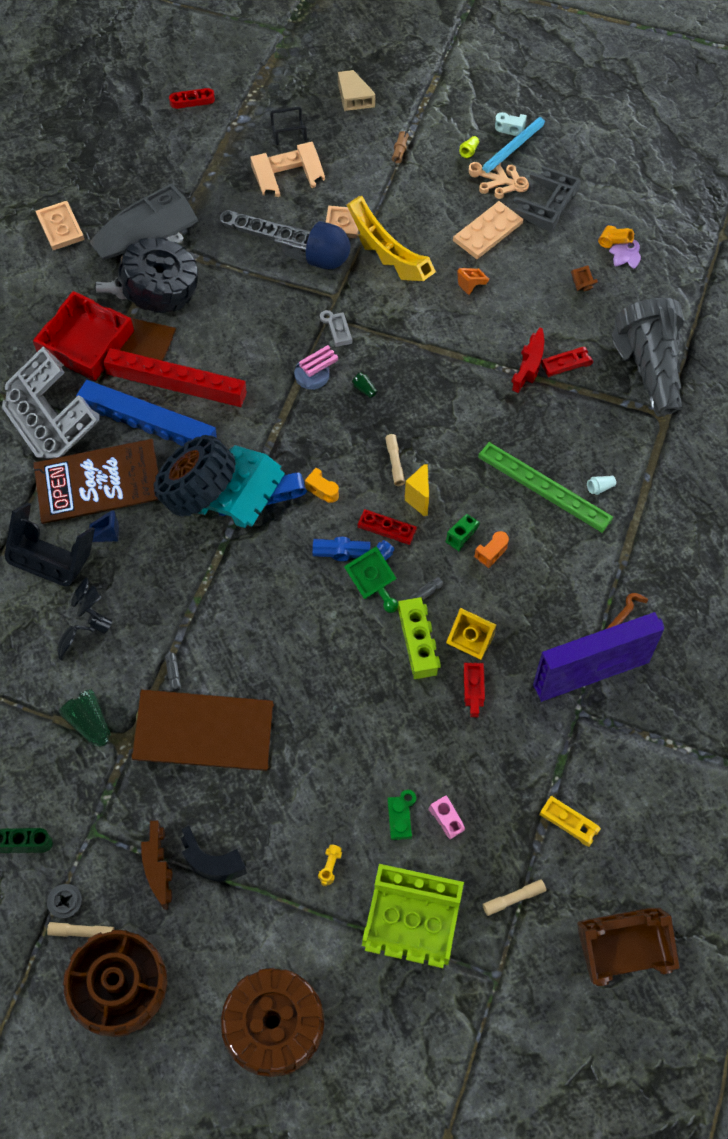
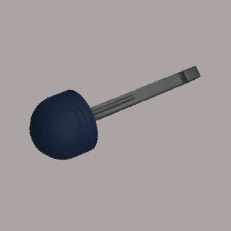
[220,210,351,269]

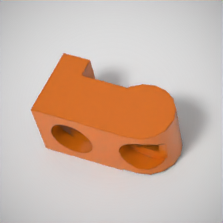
[474,531,509,568]

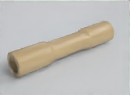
[385,434,405,486]
[483,879,546,916]
[47,922,115,937]

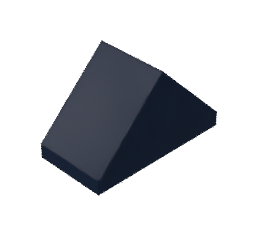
[89,511,119,542]

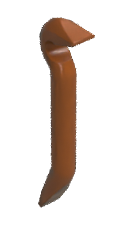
[606,593,649,629]

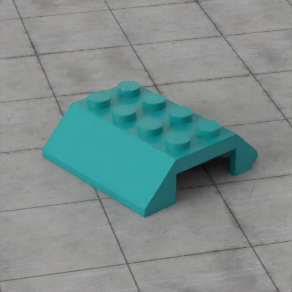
[198,445,285,528]

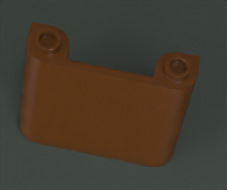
[577,908,680,986]

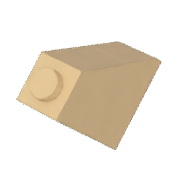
[338,70,375,111]

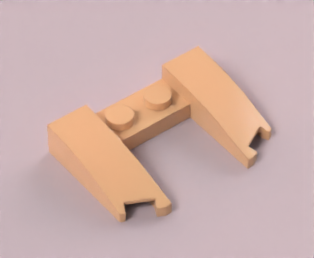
[250,142,325,197]

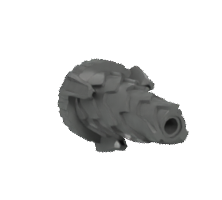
[611,298,684,417]

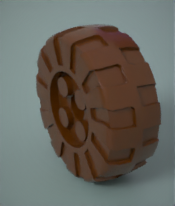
[63,930,167,1037]
[221,968,324,1077]

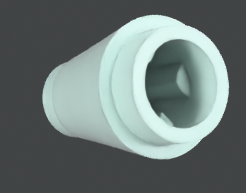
[587,475,616,495]

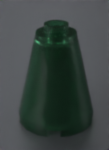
[59,689,111,748]

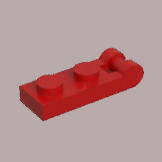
[541,347,593,377]

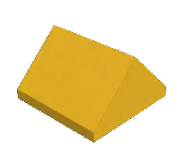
[405,464,429,516]
[446,608,496,660]

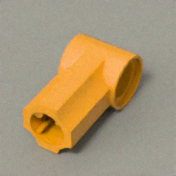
[598,225,634,248]

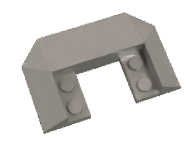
[2,347,100,458]

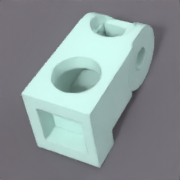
[495,113,527,136]

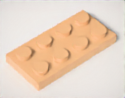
[453,201,523,259]

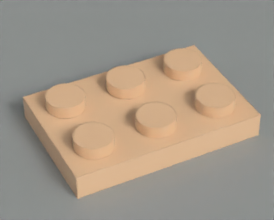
[36,201,85,250]

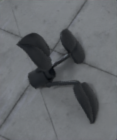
[58,577,112,661]

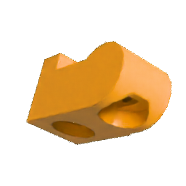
[305,468,339,503]

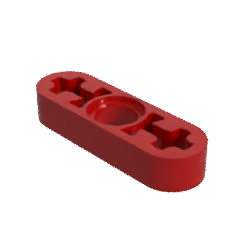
[169,88,215,109]

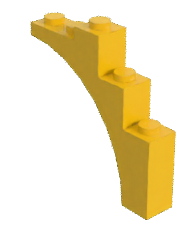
[347,196,436,281]

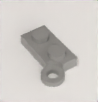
[320,310,352,347]

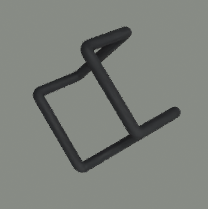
[270,106,307,145]

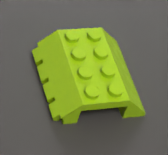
[362,864,464,968]

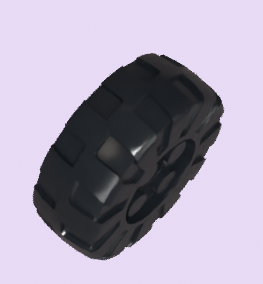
[118,237,198,313]

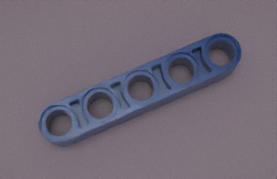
[218,473,307,516]

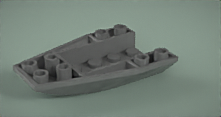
[90,183,199,260]

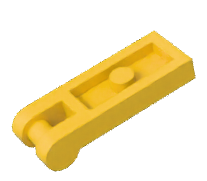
[539,796,601,847]

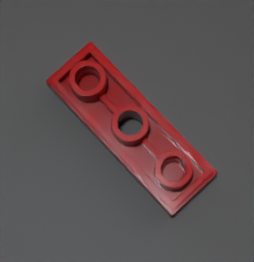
[357,509,417,545]

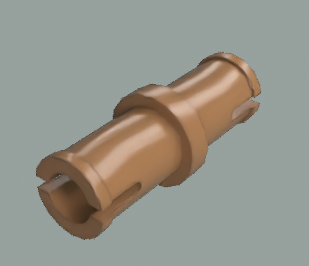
[392,131,409,163]

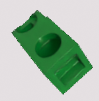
[445,514,480,551]

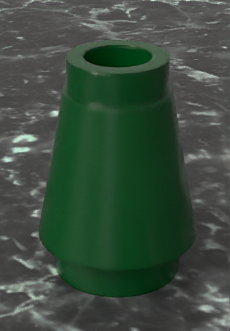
[352,372,378,398]

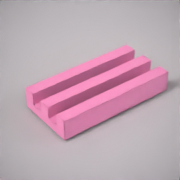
[299,345,338,377]

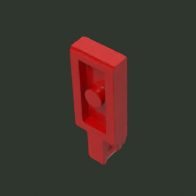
[463,663,485,718]

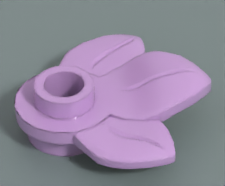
[609,240,641,269]

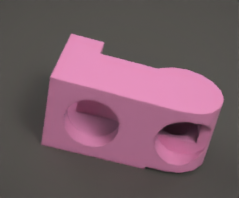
[429,795,465,839]

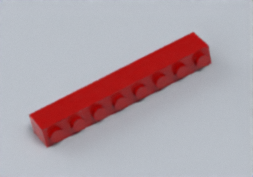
[104,348,247,407]

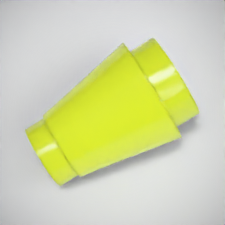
[459,136,479,158]

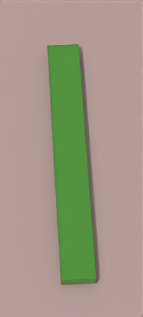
[478,442,613,533]

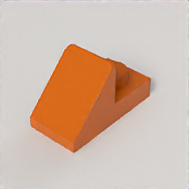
[457,268,489,295]

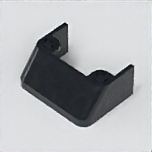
[5,502,95,586]

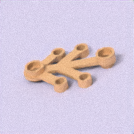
[469,162,529,199]

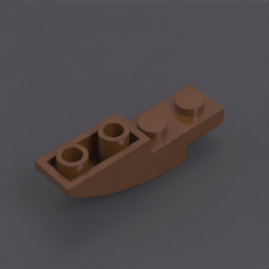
[141,820,172,910]

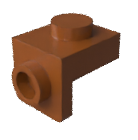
[571,265,598,292]

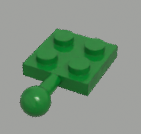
[344,546,398,613]

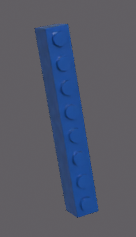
[76,379,217,446]

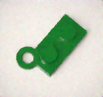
[387,790,416,840]

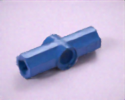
[313,537,371,561]

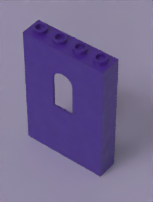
[533,612,664,702]

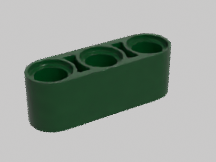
[0,828,53,853]

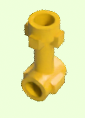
[318,845,342,886]

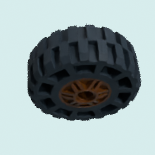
[154,435,236,516]

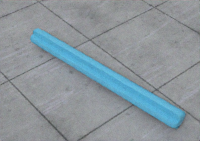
[482,117,545,173]

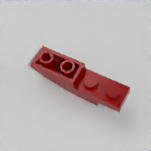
[511,327,544,393]

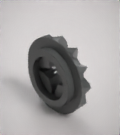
[47,884,82,919]

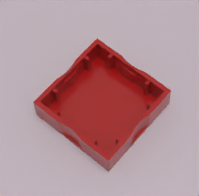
[33,291,134,381]

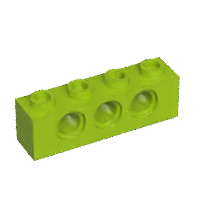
[398,597,441,679]

